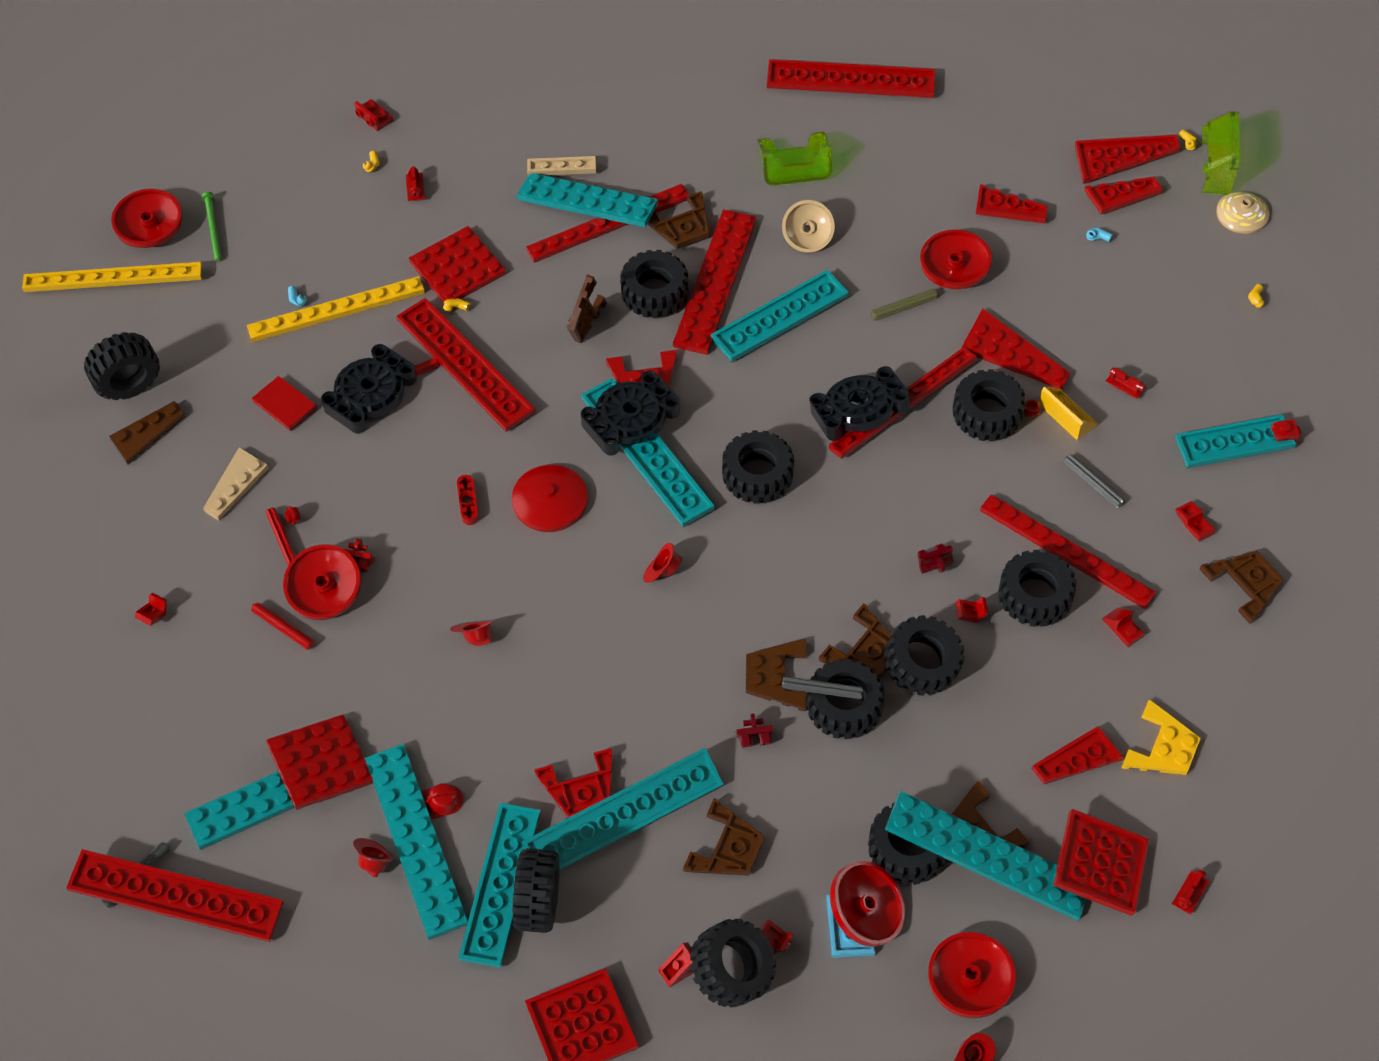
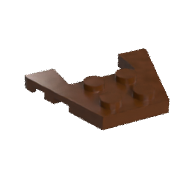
[647,191,709,249]
[567,274,607,343]
[1199,551,1284,624]
[819,603,891,677]
[746,639,806,711]
[951,781,1029,848]
[683,798,765,876]

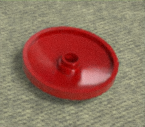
[111,189,183,248]
[920,230,992,289]
[512,465,588,532]
[283,544,362,620]
[830,861,905,947]
[928,932,1016,1018]

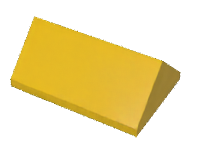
[1039,387,1098,440]

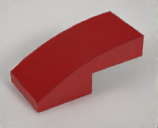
[1176,501,1215,542]

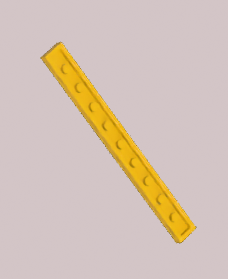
[22,262,202,292]
[247,276,425,342]

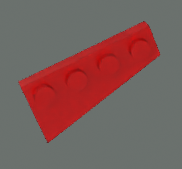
[1084,177,1163,215]
[976,184,1047,224]
[1032,726,1123,784]

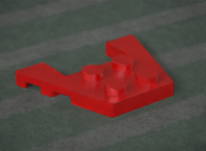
[606,350,677,395]
[534,748,612,818]

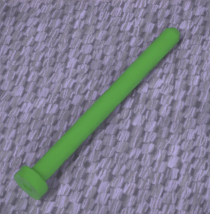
[201,192,221,261]

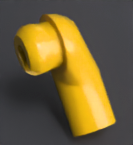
[1178,129,1197,150]
[363,151,380,172]
[1248,284,1264,308]
[443,298,470,312]

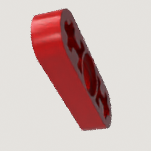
[457,475,479,525]

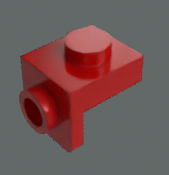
[1271,419,1301,443]
[135,593,167,626]
[955,597,988,623]
[761,919,794,953]

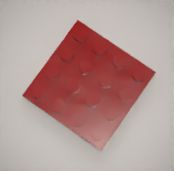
[409,226,506,304]
[266,714,373,810]
[1053,809,1149,916]
[525,968,638,1061]

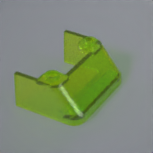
[1201,111,1240,195]

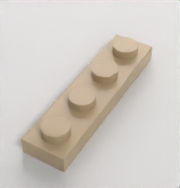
[527,156,596,175]

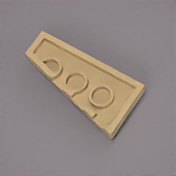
[203,447,269,521]

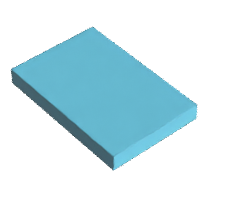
[826,895,875,958]

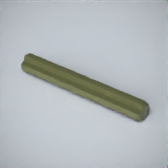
[871,289,938,320]

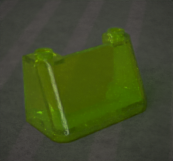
[757,132,832,185]

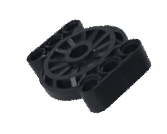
[321,344,417,434]
[809,366,910,441]
[581,370,680,456]

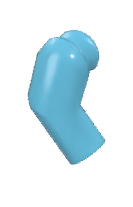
[1086,228,1113,242]
[288,286,307,307]

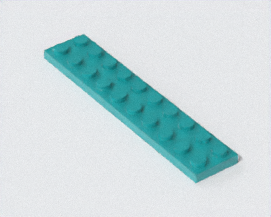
[581,378,714,527]
[365,744,468,940]
[521,748,724,869]
[885,791,1086,921]

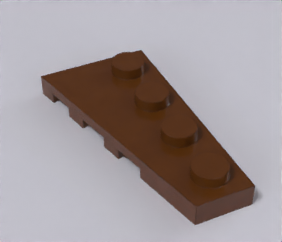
[109,401,185,465]

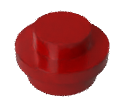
[1024,399,1041,417]
[285,506,301,525]

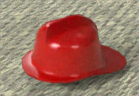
[643,543,682,583]
[450,620,494,646]
[421,783,463,819]
[353,838,393,877]
[954,1033,996,1061]

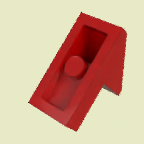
[1102,608,1144,647]
[658,942,694,987]

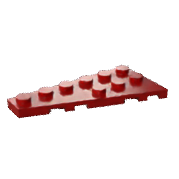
[1074,134,1180,184]
[961,308,1070,390]

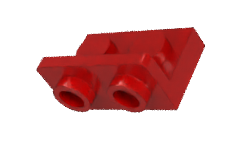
[354,99,393,131]

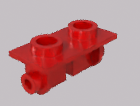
[405,166,425,201]
[1105,367,1147,399]
[1172,869,1210,915]

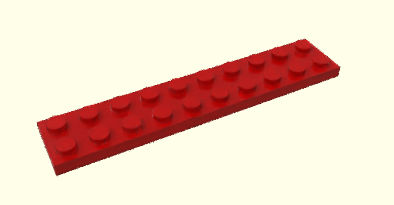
[767,59,935,98]
[673,209,756,355]
[396,298,535,432]
[66,849,284,942]

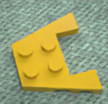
[1121,700,1201,775]

